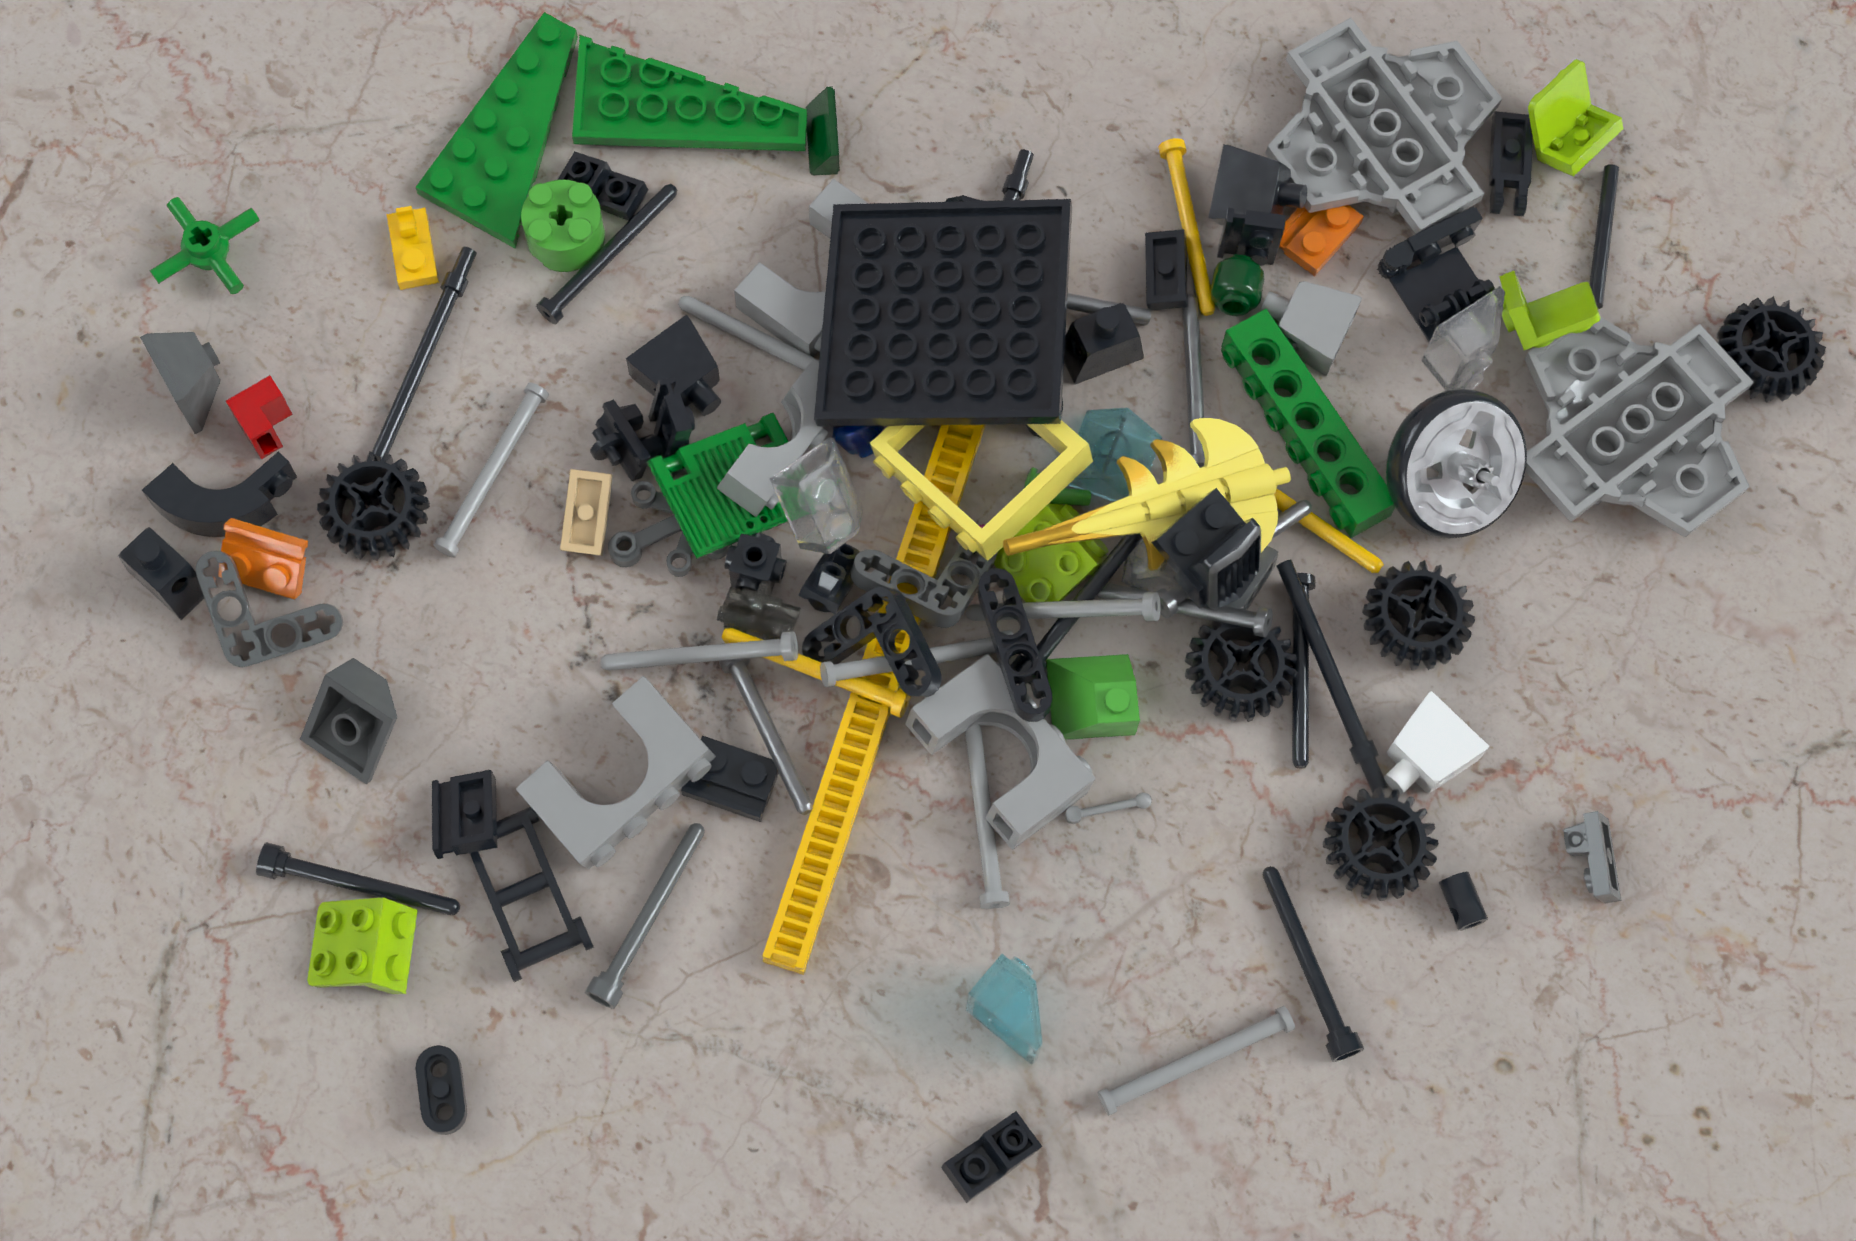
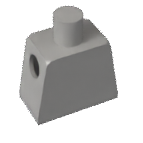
[1260,281,1362,376]

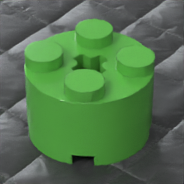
[521,180,605,272]

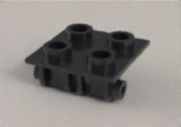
[1389,247,1498,344]

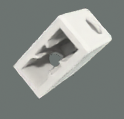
[1384,691,1489,794]

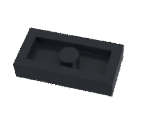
[1145,229,1188,310]

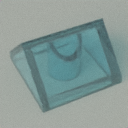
[1068,408,1162,502]

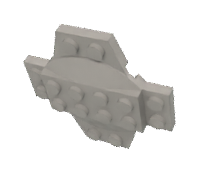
[1265,18,1502,234]
[1525,317,1754,537]

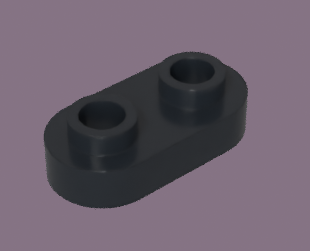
[415,1045,467,1135]

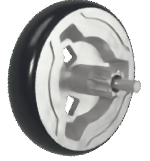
[1386,389,1527,539]

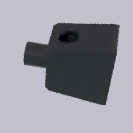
[1208,144,1307,225]
[1064,303,1144,385]
[626,315,721,416]
[118,527,204,620]

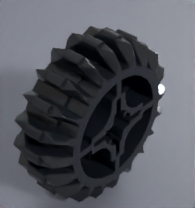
[1716,296,1826,403]
[317,451,430,561]
[1362,560,1475,671]
[1185,620,1297,722]
[1323,786,1439,901]

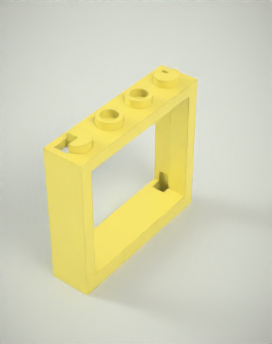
[870,420,1093,561]

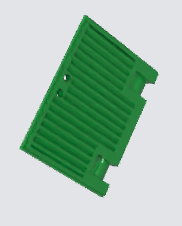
[647,412,823,559]

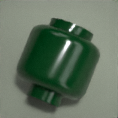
[1210,255,1264,316]

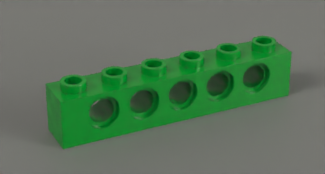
[1221,309,1395,538]

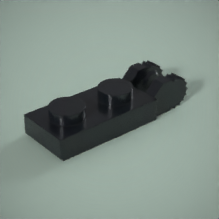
[1489,111,1533,217]
[1377,206,1483,280]

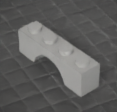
[717,358,829,517]

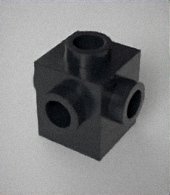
[724,533,787,598]

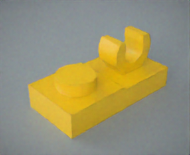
[386,206,439,290]

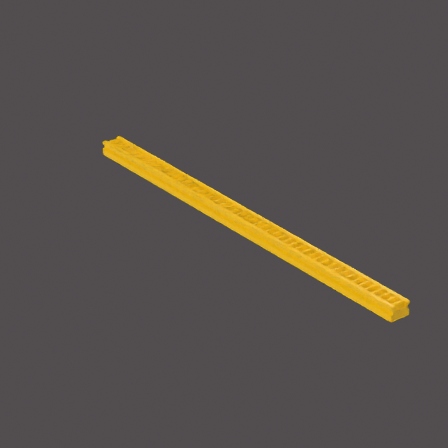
[762,425,986,975]

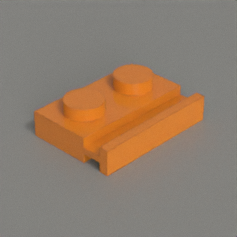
[1279,205,1364,277]
[218,518,308,600]

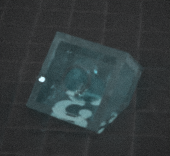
[966,954,1042,1065]

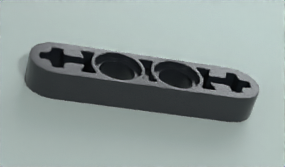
[977,568,1053,722]

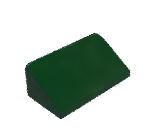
[806,86,840,175]

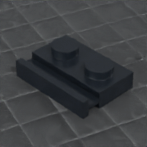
[1217,207,1286,266]
[648,377,695,459]
[681,735,779,822]
[432,770,498,859]

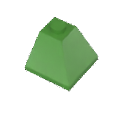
[1046,654,1140,740]

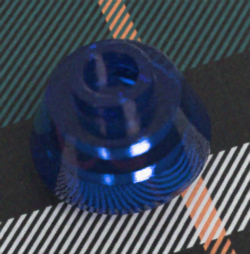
[832,426,884,458]

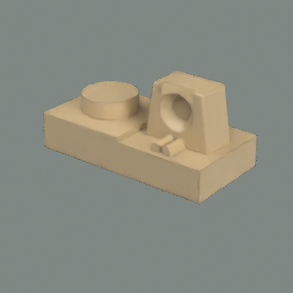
[560,469,613,556]

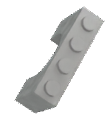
[734,179,869,357]
[905,654,1096,850]
[515,676,716,869]

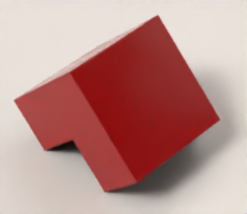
[226,375,293,459]

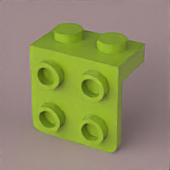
[1528,59,1624,177]
[1496,271,1601,350]
[994,504,1109,602]
[307,897,418,994]

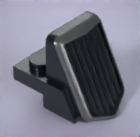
[1151,488,1261,609]

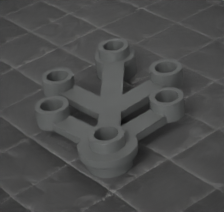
[608,468,729,577]

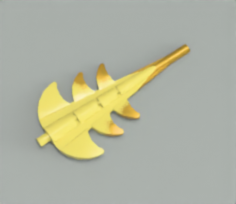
[1003,418,1291,571]

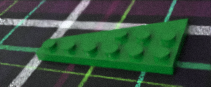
[415,12,578,249]
[572,35,807,151]

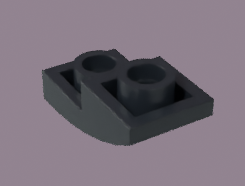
[557,151,648,221]
[941,1111,1042,1203]

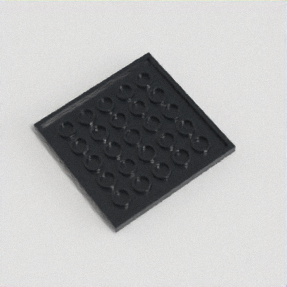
[814,199,1072,426]

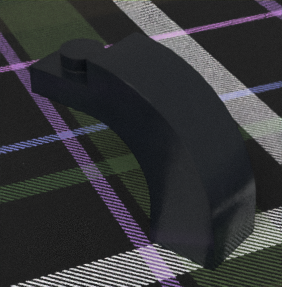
[142,451,297,537]

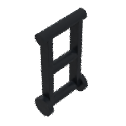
[470,807,594,983]

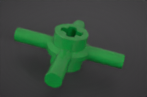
[149,197,260,294]

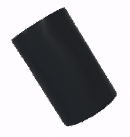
[1439,871,1488,931]

